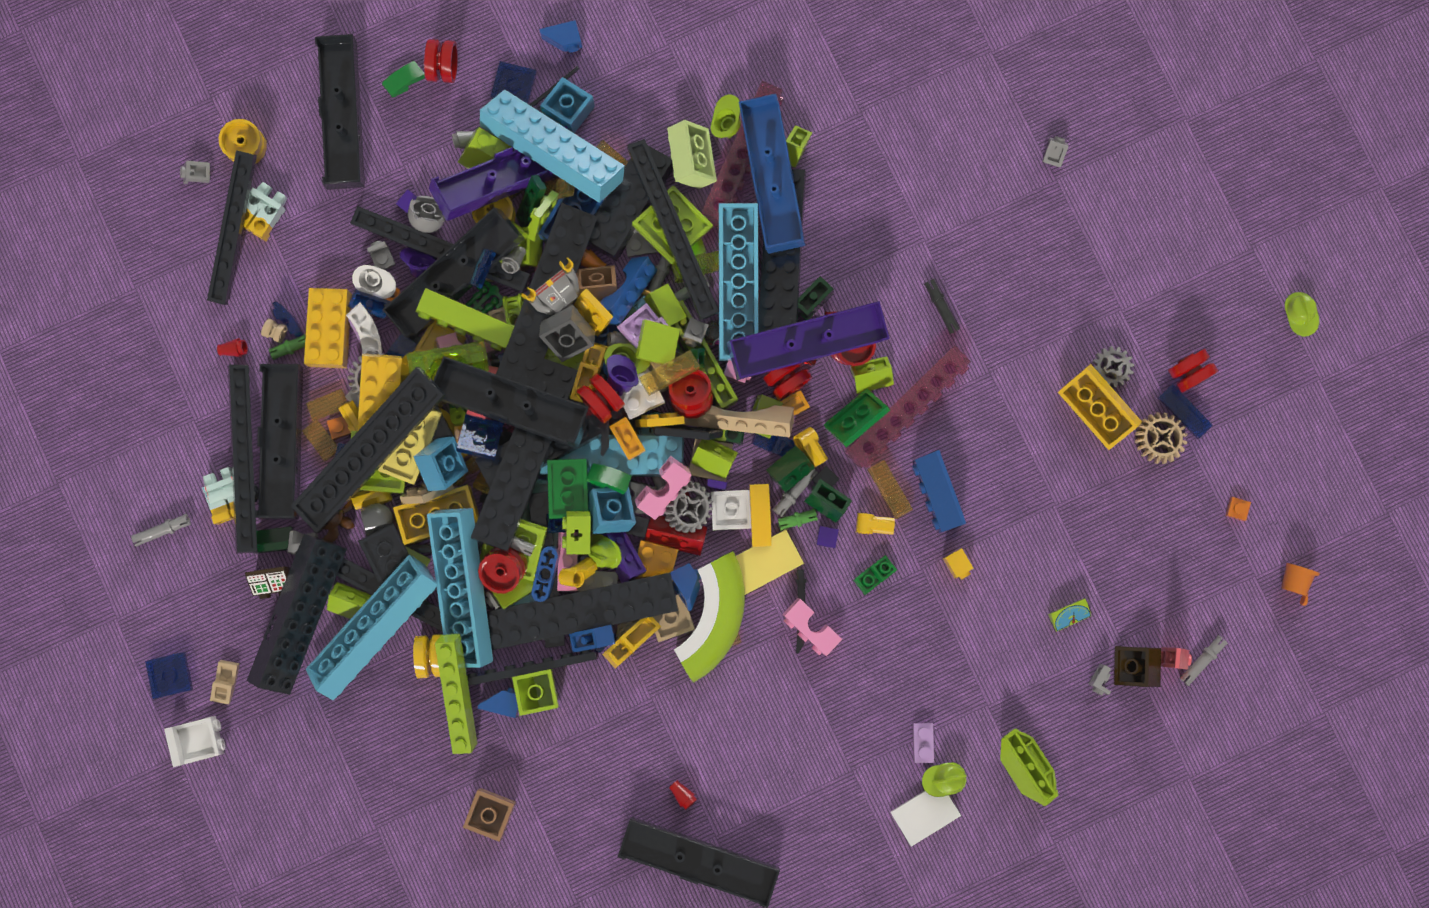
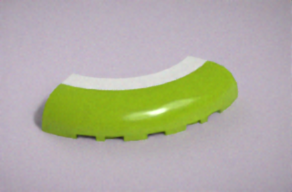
[674,551,745,682]

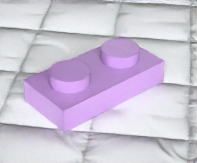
[913,723,934,763]

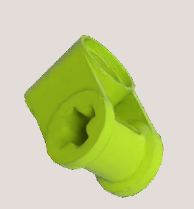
[502,293,525,326]

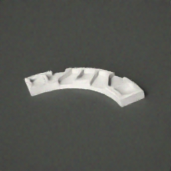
[345,303,382,409]

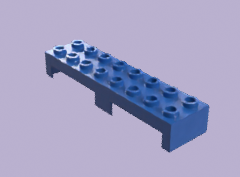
[739,93,806,254]

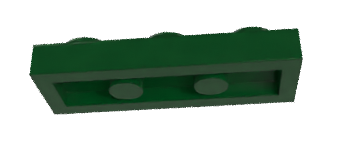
[516,175,546,227]

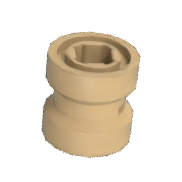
[261,318,288,343]

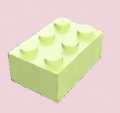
[667,120,717,189]

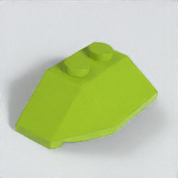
[1000,728,1059,806]

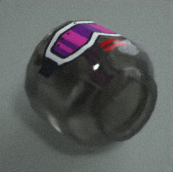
[704,320,719,347]

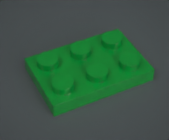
[823,388,890,448]
[547,458,588,519]

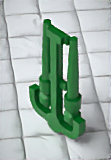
[465,280,503,314]

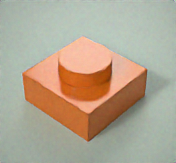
[327,416,351,440]
[1225,497,1251,521]

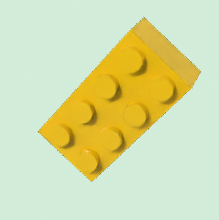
[304,288,352,368]
[357,354,402,432]
[1058,364,1142,450]
[393,485,479,546]

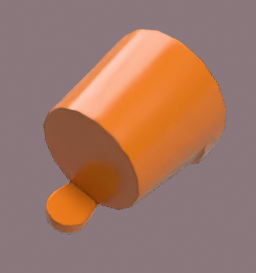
[1281,563,1320,606]

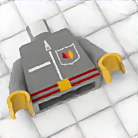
[521,257,580,315]

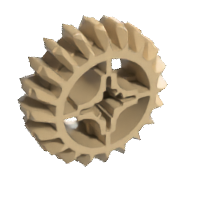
[1135,412,1188,464]

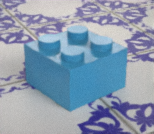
[540,77,595,133]
[413,437,468,491]
[588,487,636,534]

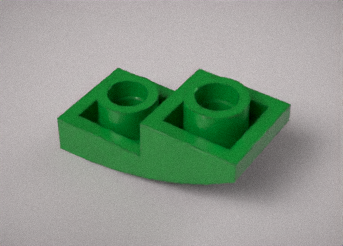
[382,61,425,98]
[586,463,631,494]
[853,555,897,595]

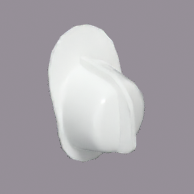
[352,265,396,299]

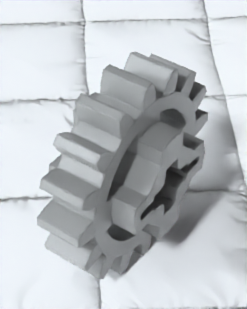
[1092,346,1134,388]

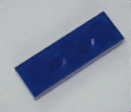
[1158,384,1213,439]

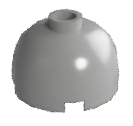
[408,196,445,233]

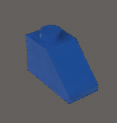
[539,20,582,53]
[671,563,701,611]
[569,625,615,653]
[477,687,519,718]

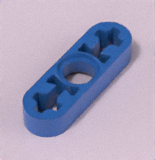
[531,546,560,602]

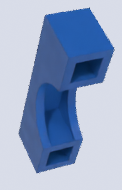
[600,256,657,325]

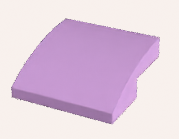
[617,303,668,349]

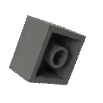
[539,305,595,362]

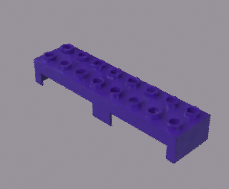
[429,126,569,221]
[727,301,890,380]

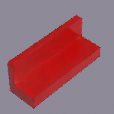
[645,516,707,556]

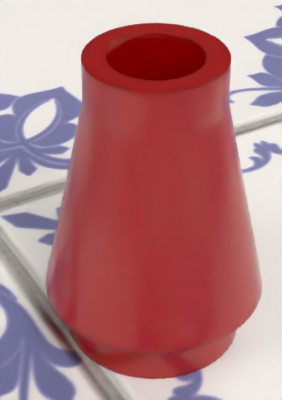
[217,338,248,357]
[669,780,697,810]

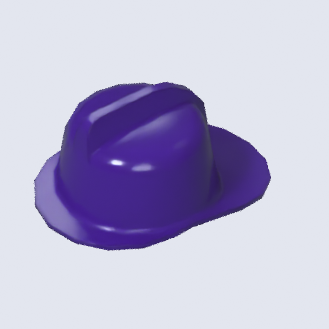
[400,247,437,278]
[607,355,639,396]

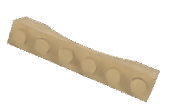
[677,405,794,437]

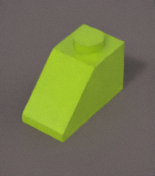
[786,125,812,168]

